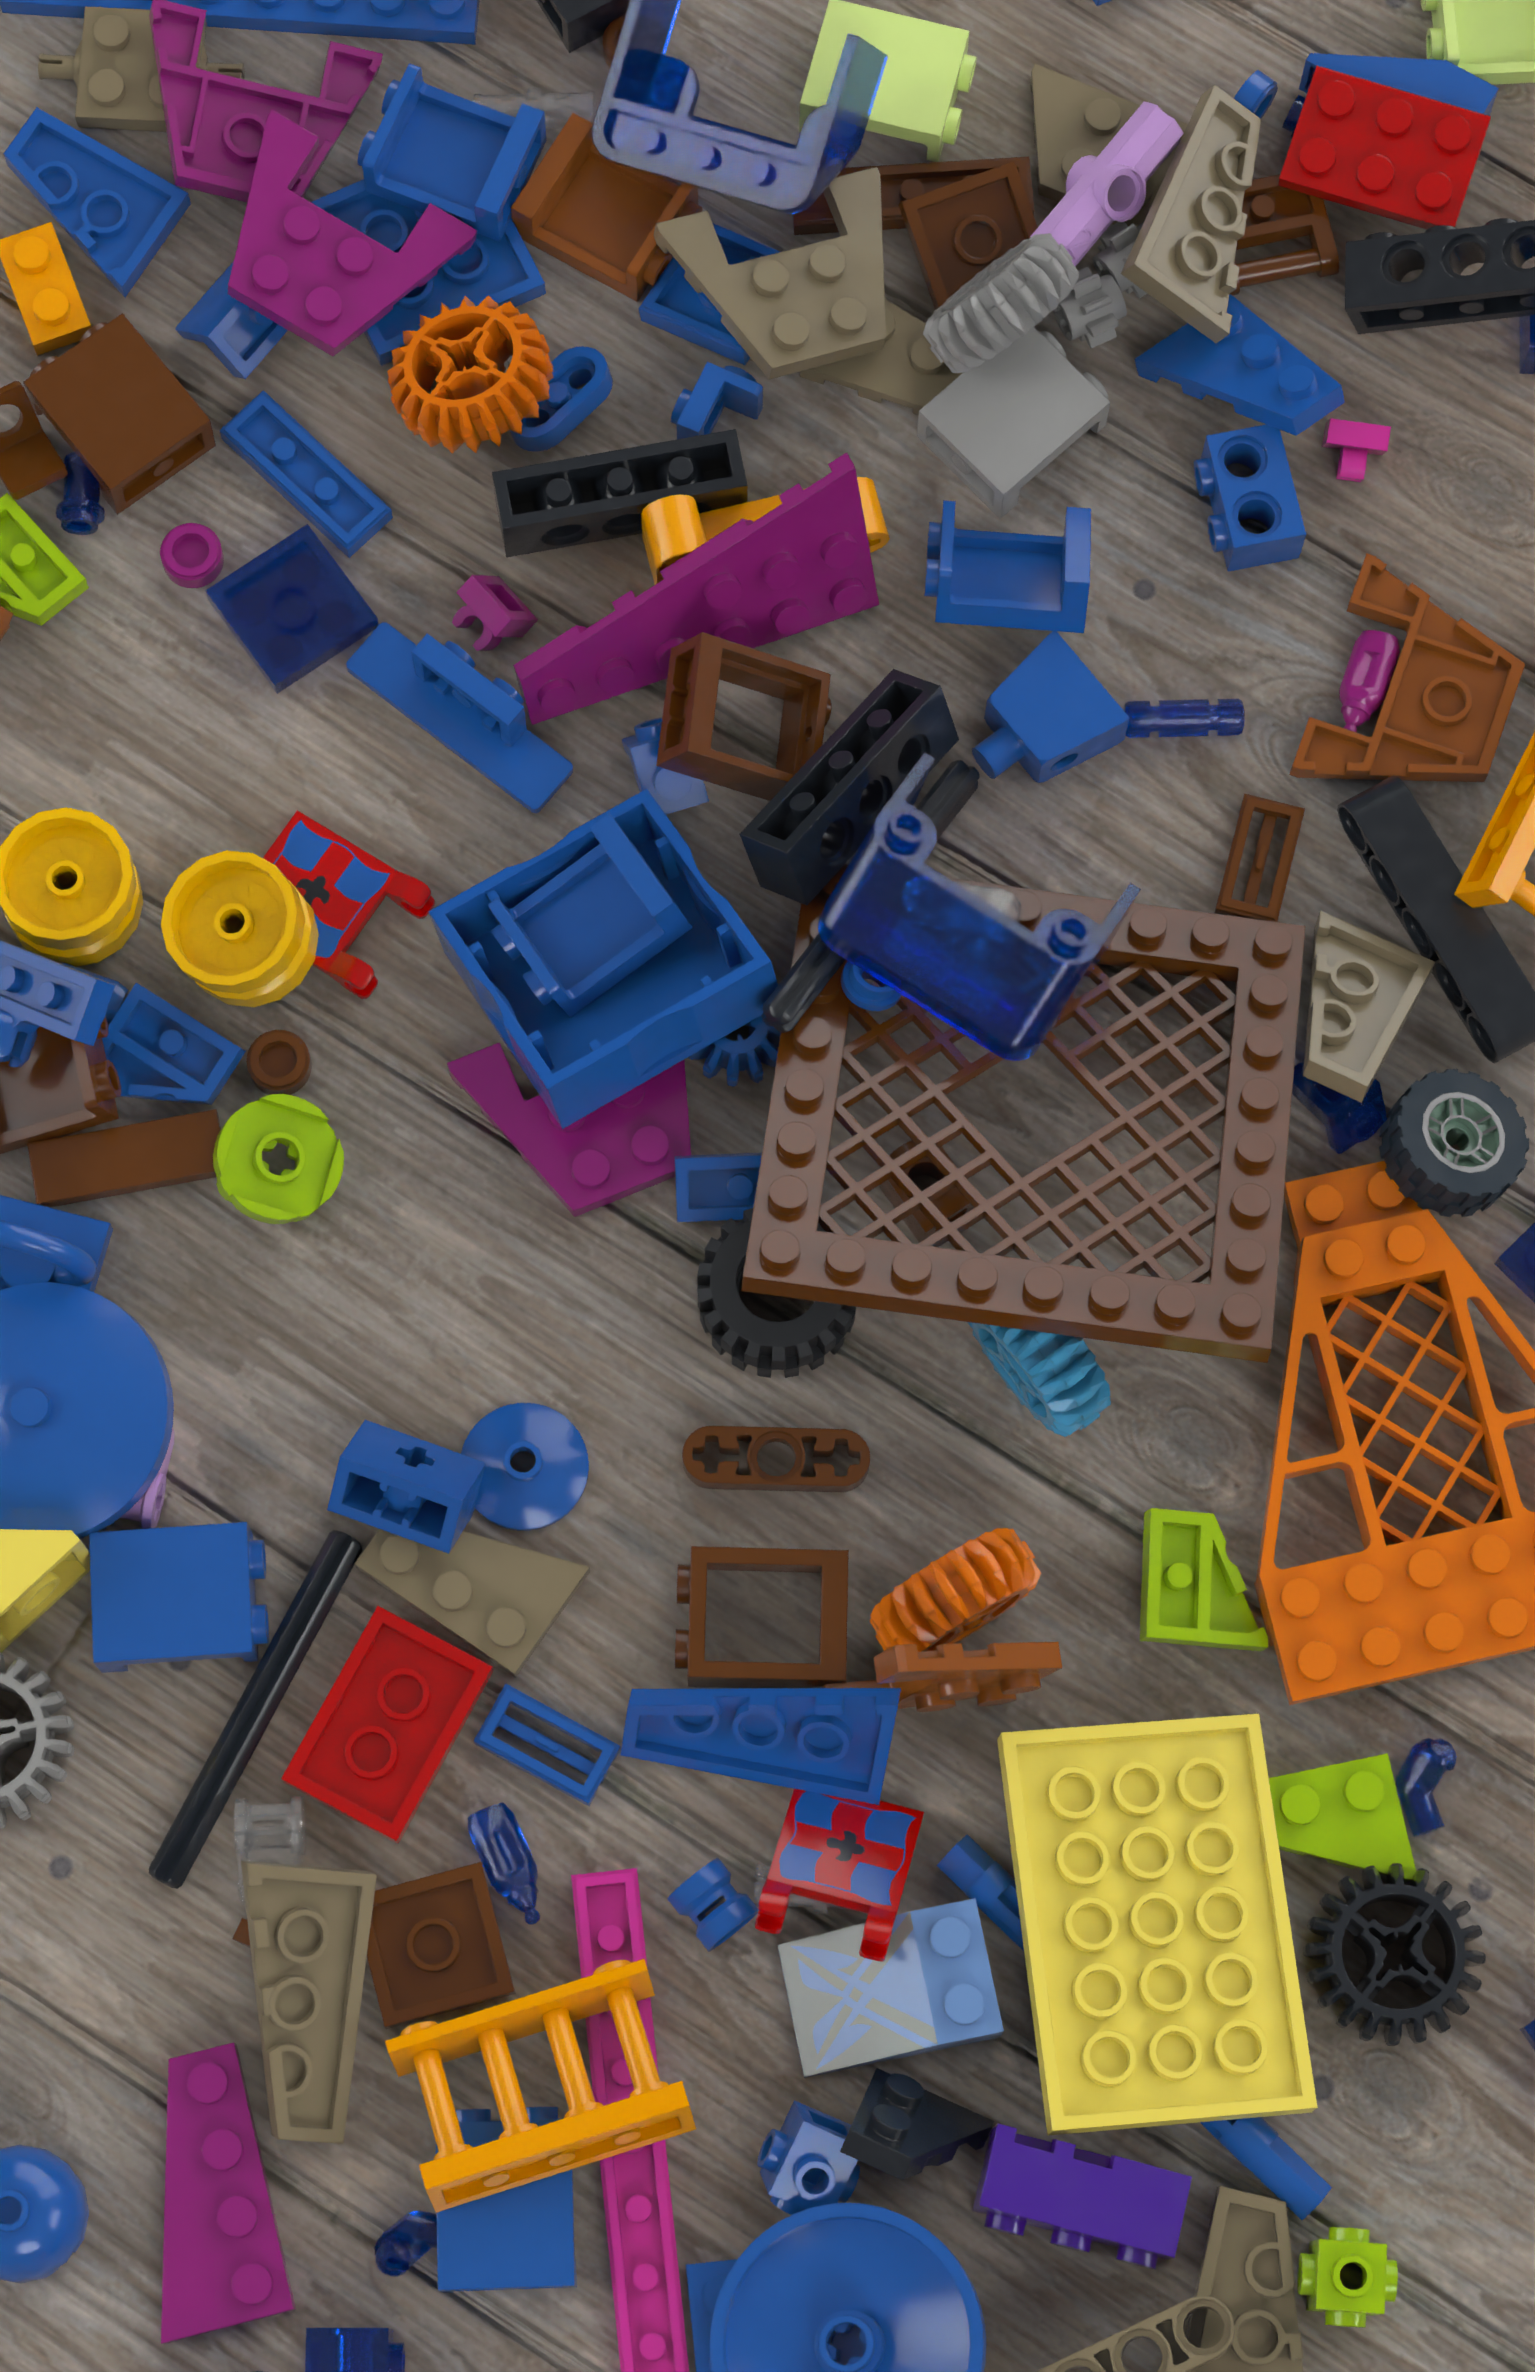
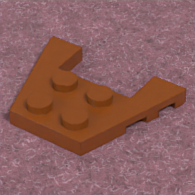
[1289,553,1525,782]
[820,1642,1062,1712]

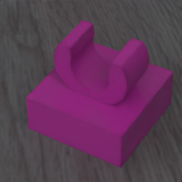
[452,575,538,651]

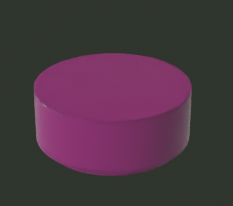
[160,523,224,588]

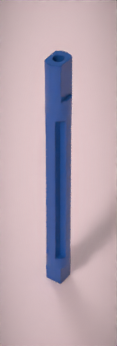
[936,1834,1332,2220]

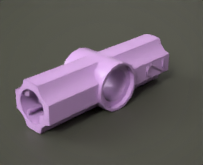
[1030,101,1184,267]

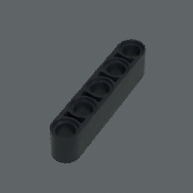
[1337,775,1535,1063]

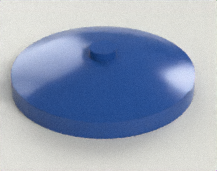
[0,1282,174,1539]
[709,2203,987,2372]

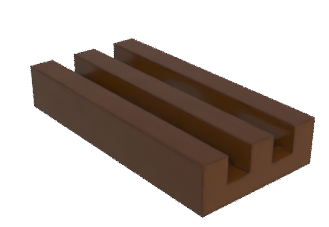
[1214,794,1305,922]

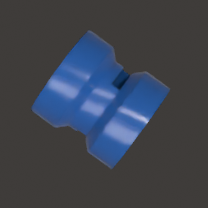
[667,1858,759,1952]

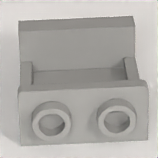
[917,327,1110,519]

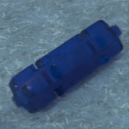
[1123,698,1245,738]

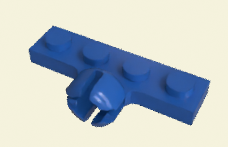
[0,939,115,1067]

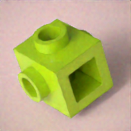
[1297,2227,1398,2328]

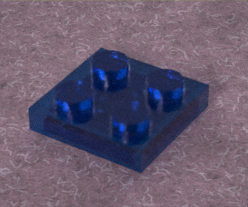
[205,524,379,694]

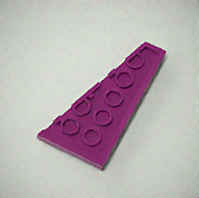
[513,452,879,725]

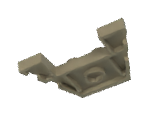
[653,167,886,380]

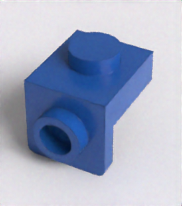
[671,362,763,439]
[622,717,709,815]

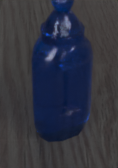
[467,1802,541,1925]

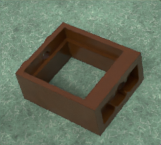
[656,632,832,801]
[675,1546,849,1688]

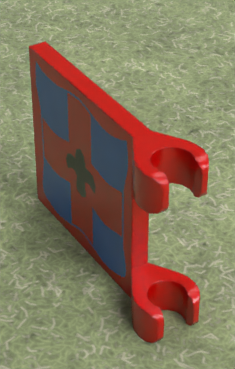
[263,810,435,999]
[755,1788,924,1962]

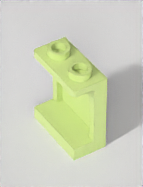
[799,0,977,162]
[1421,0,1535,85]

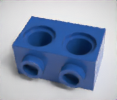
[1194,424,1306,572]

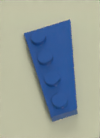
[620,1688,901,1805]

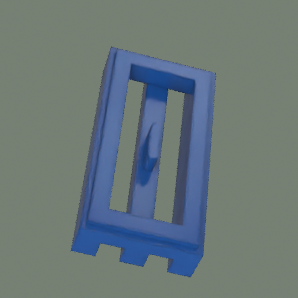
[474,1684,621,1806]

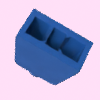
[972,631,1130,783]

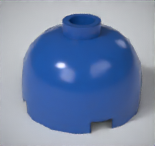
[0,2145,89,2284]

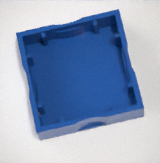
[429,789,778,1129]

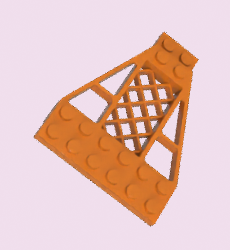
[1254,1161,1535,1706]

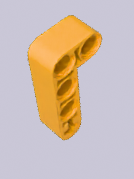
[641,477,890,585]

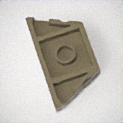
[1030,64,1188,227]

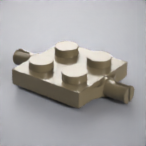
[38,7,245,132]

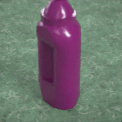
[1339,630,1400,733]

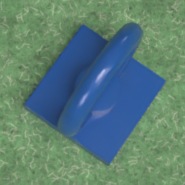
[0,1195,113,1292]

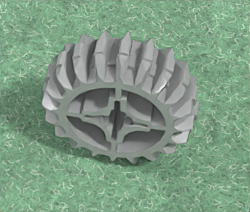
[923,233,1079,373]
[0,1652,75,1829]

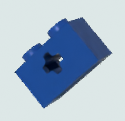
[327,1420,486,1554]

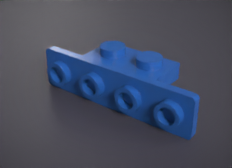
[346,622,573,813]

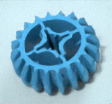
[967,1322,1111,1437]

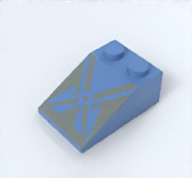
[777,1898,1004,2078]

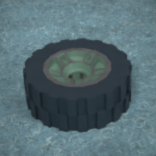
[1379,1069,1529,1217]

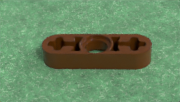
[682,1426,870,1492]

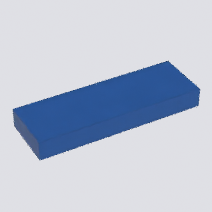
[219,390,393,558]

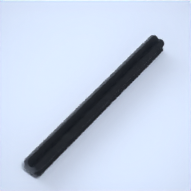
[762,760,980,1033]
[149,1530,362,1889]

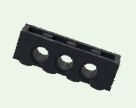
[1345,218,1535,334]
[492,429,748,558]
[739,669,959,905]

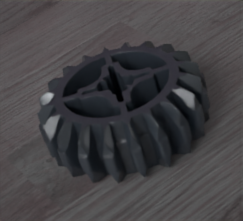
[1303,1863,1486,2046]

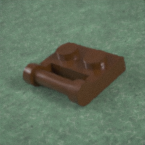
[1229,174,1339,295]

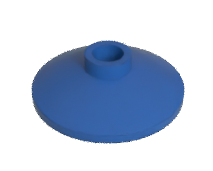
[461,1403,589,1531]

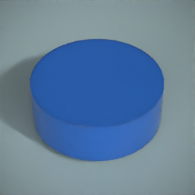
[1234,70,1278,119]

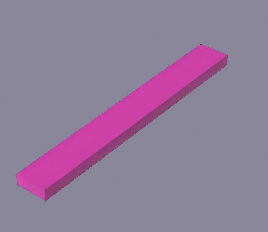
[571,1868,689,2372]

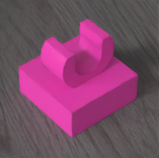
[1322,418,1391,482]

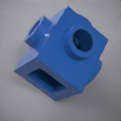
[757,2100,860,2215]

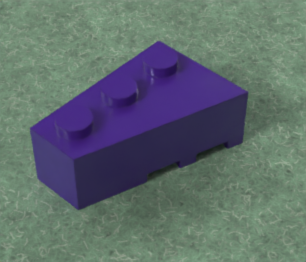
[972,2123,1192,2269]

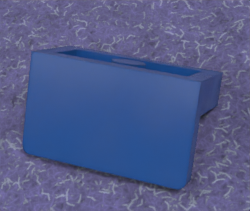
[175,261,288,379]

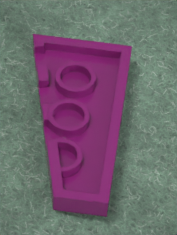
[161,2042,296,2344]

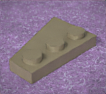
[355,1529,590,1678]

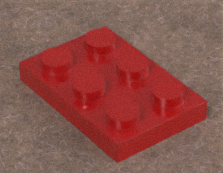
[1279,65,1491,230]
[281,1606,494,1844]

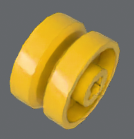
[0,807,144,967]
[161,850,319,1007]

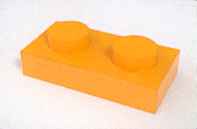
[0,222,91,356]

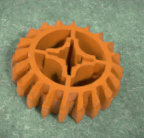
[387,295,554,454]
[869,1528,1041,1652]

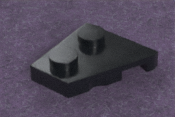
[840,2068,994,2180]

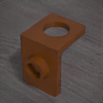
[0,381,68,500]

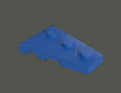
[4,107,191,298]
[1134,294,1345,436]

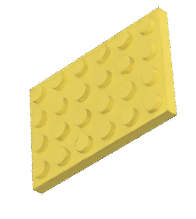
[997,1714,1318,2136]

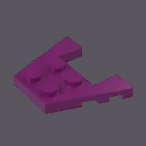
[149,0,383,202]
[228,109,477,357]
[447,1042,691,1217]

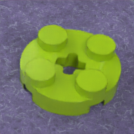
[213,1094,344,1224]

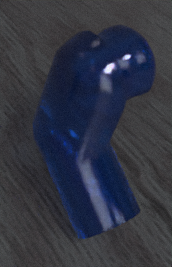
[1395,1738,1457,1837]
[374,2210,437,2277]

